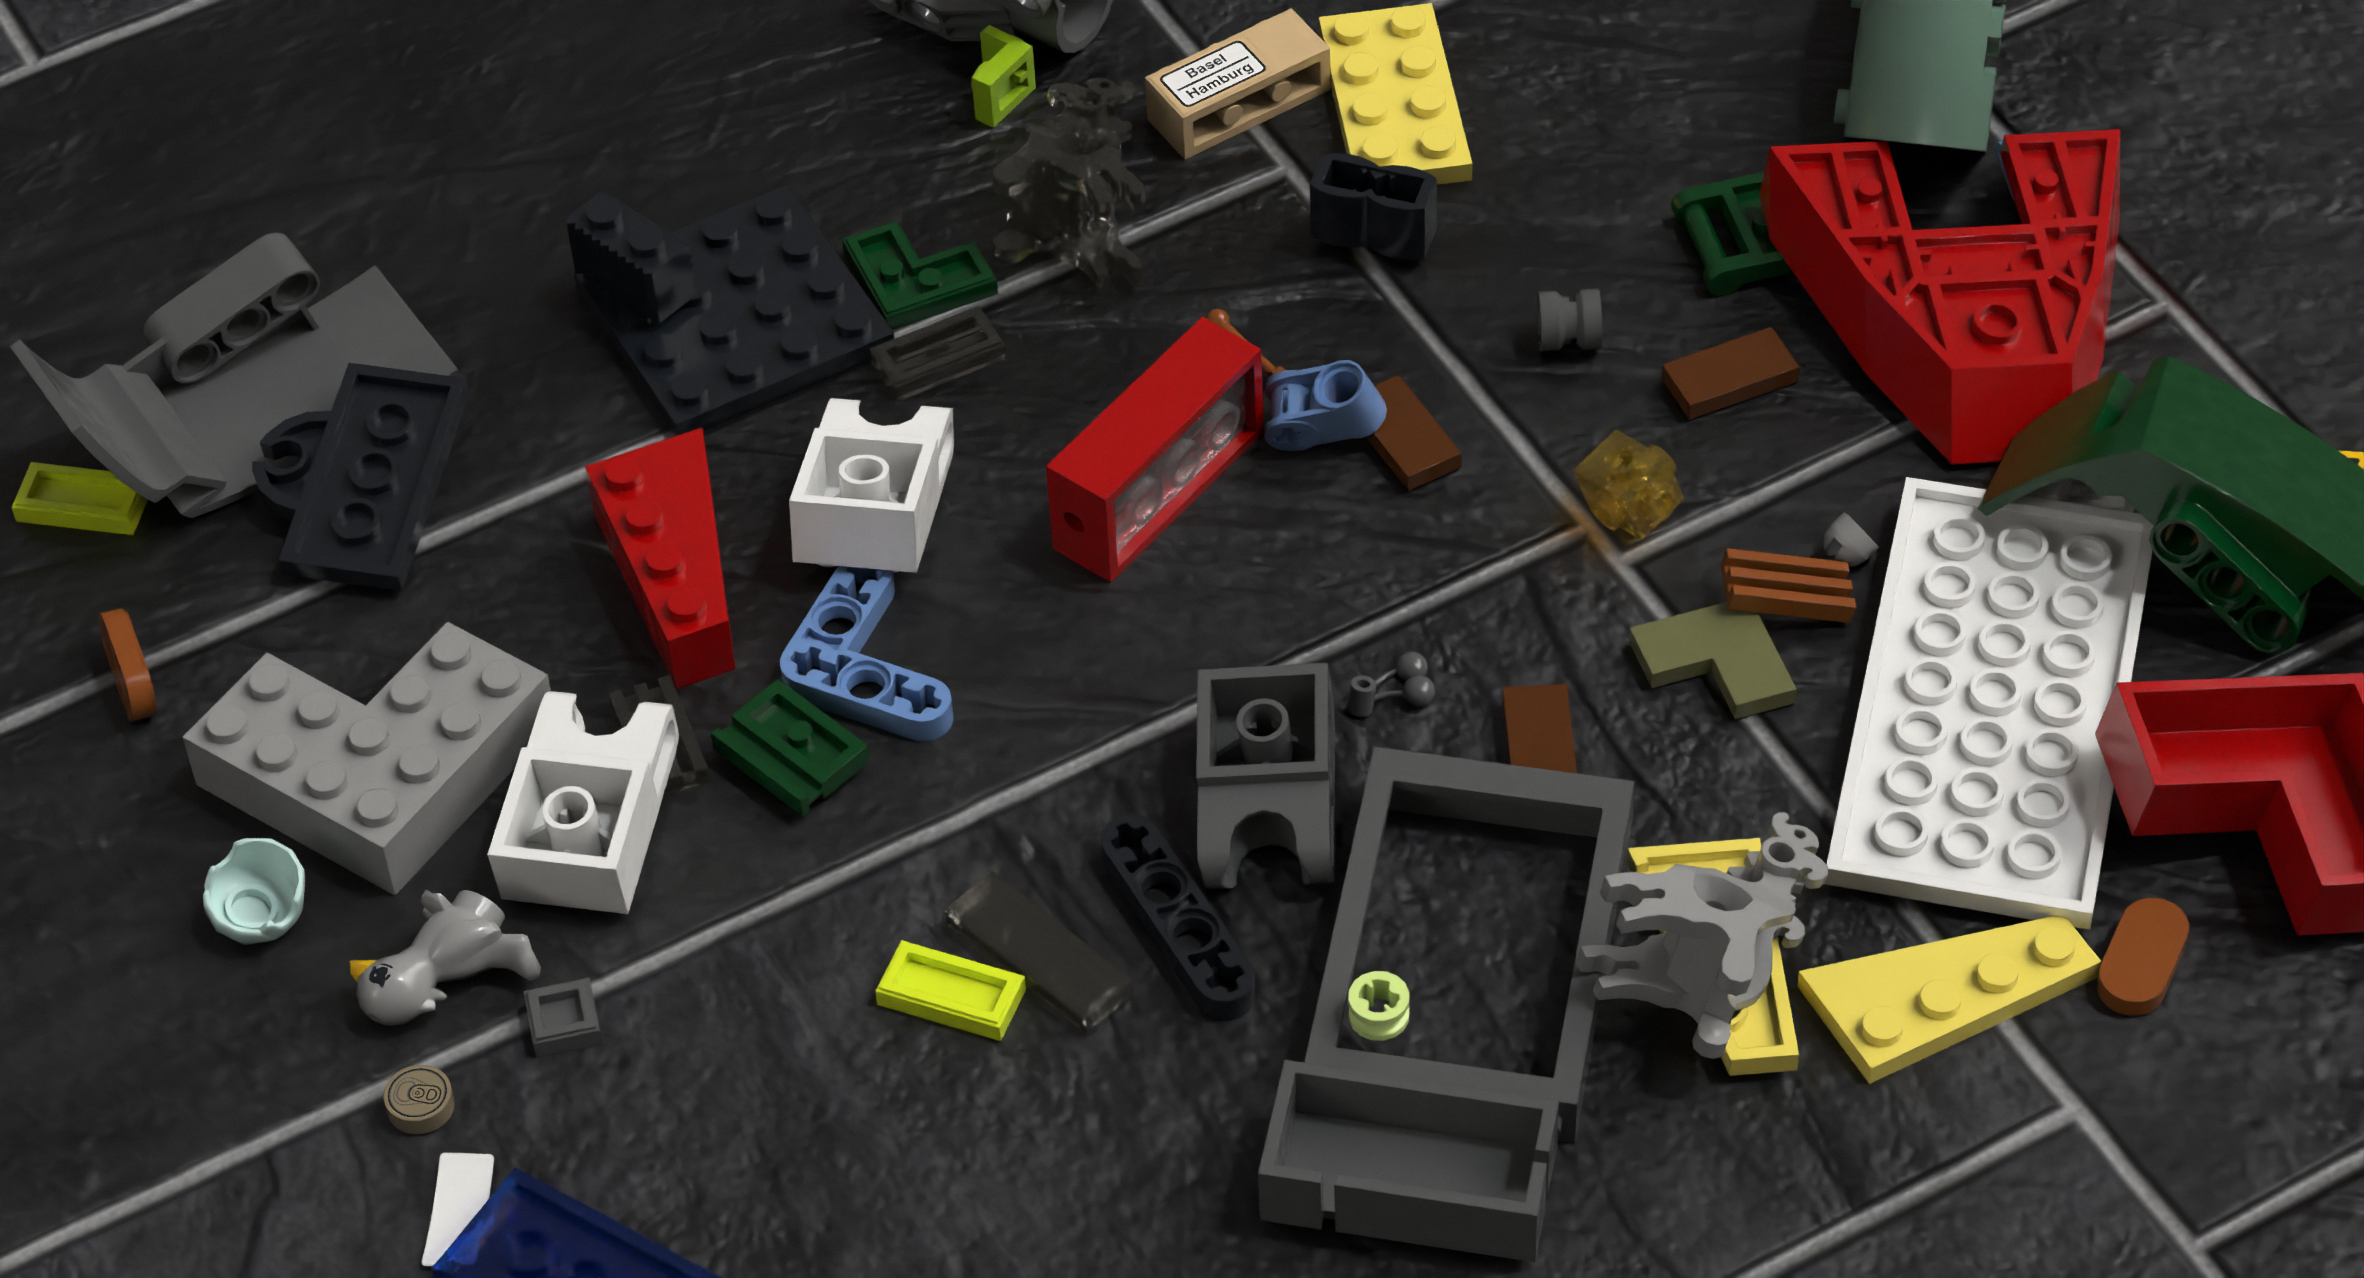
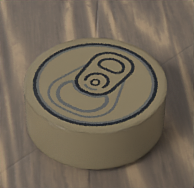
[383,1065,455,1134]

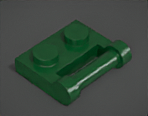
[1671,172,1793,297]

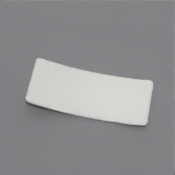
[422,1153,494,1268]

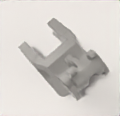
[1575,812,1828,1059]

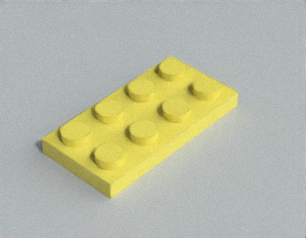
[1319,3,1472,185]

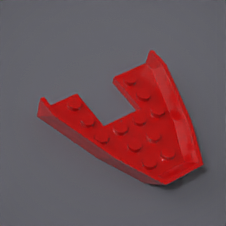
[1759,129,2120,465]

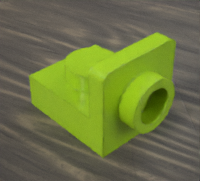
[971,25,1036,128]

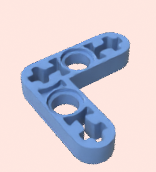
[780,566,954,741]

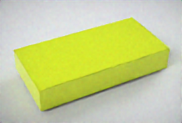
[11,462,148,536]
[875,940,1026,1041]

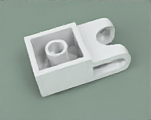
[789,398,954,573]
[487,691,679,914]

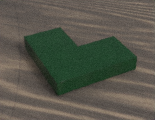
[842,221,998,330]

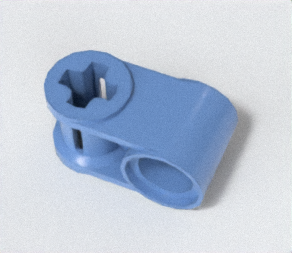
[1264,360,1387,452]

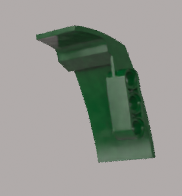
[1977,356,2364,654]

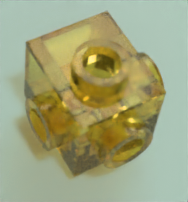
[1573,429,1684,540]

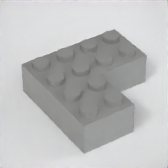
[183,622,551,896]

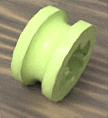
[1348,971,1410,1041]

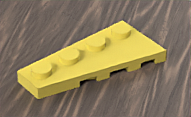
[1627,838,1799,1076]
[1797,916,2101,1084]

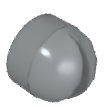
[1823,512,1879,567]

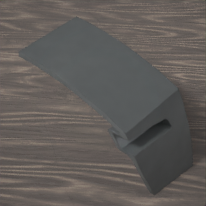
[10,232,461,518]

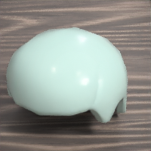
[203,838,305,945]

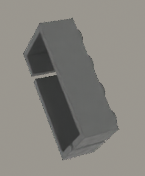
[1258,1060,1559,1262]

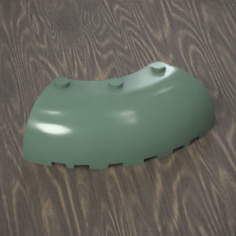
[1834,0,2006,153]

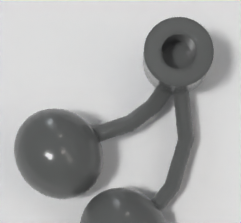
[1347,651,1435,717]

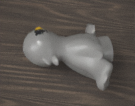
[349,890,541,1026]

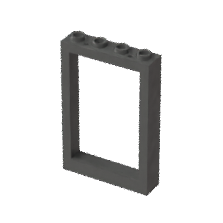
[1304,747,1635,1143]

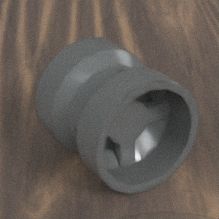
[1537,288,1602,352]

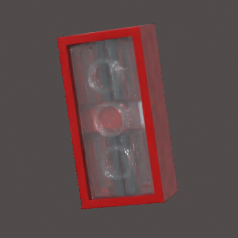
[1046,317,1264,583]

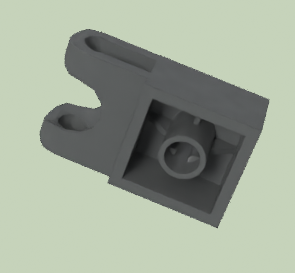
[1196,663,1335,890]

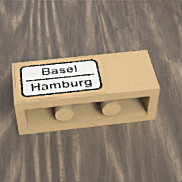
[1145,8,1331,160]

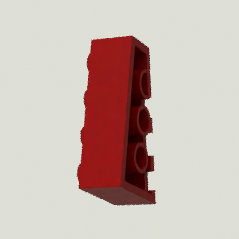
[585,428,736,690]

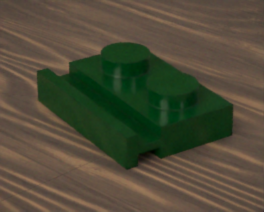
[711,679,870,817]

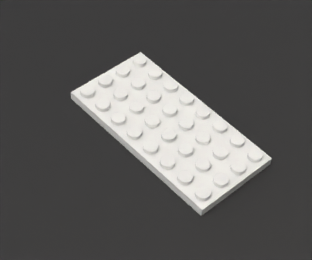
[1824,477,2153,930]

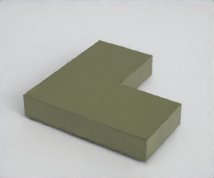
[1629,602,1797,719]

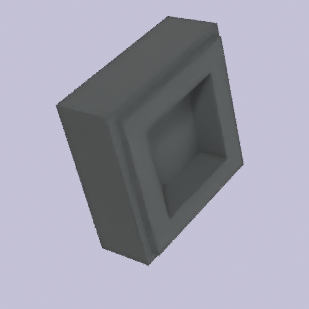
[524,977,603,1058]

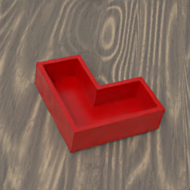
[2095,673,2364,936]

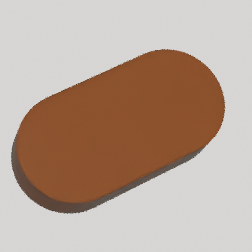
[99,608,156,722]
[2097,898,2189,1016]

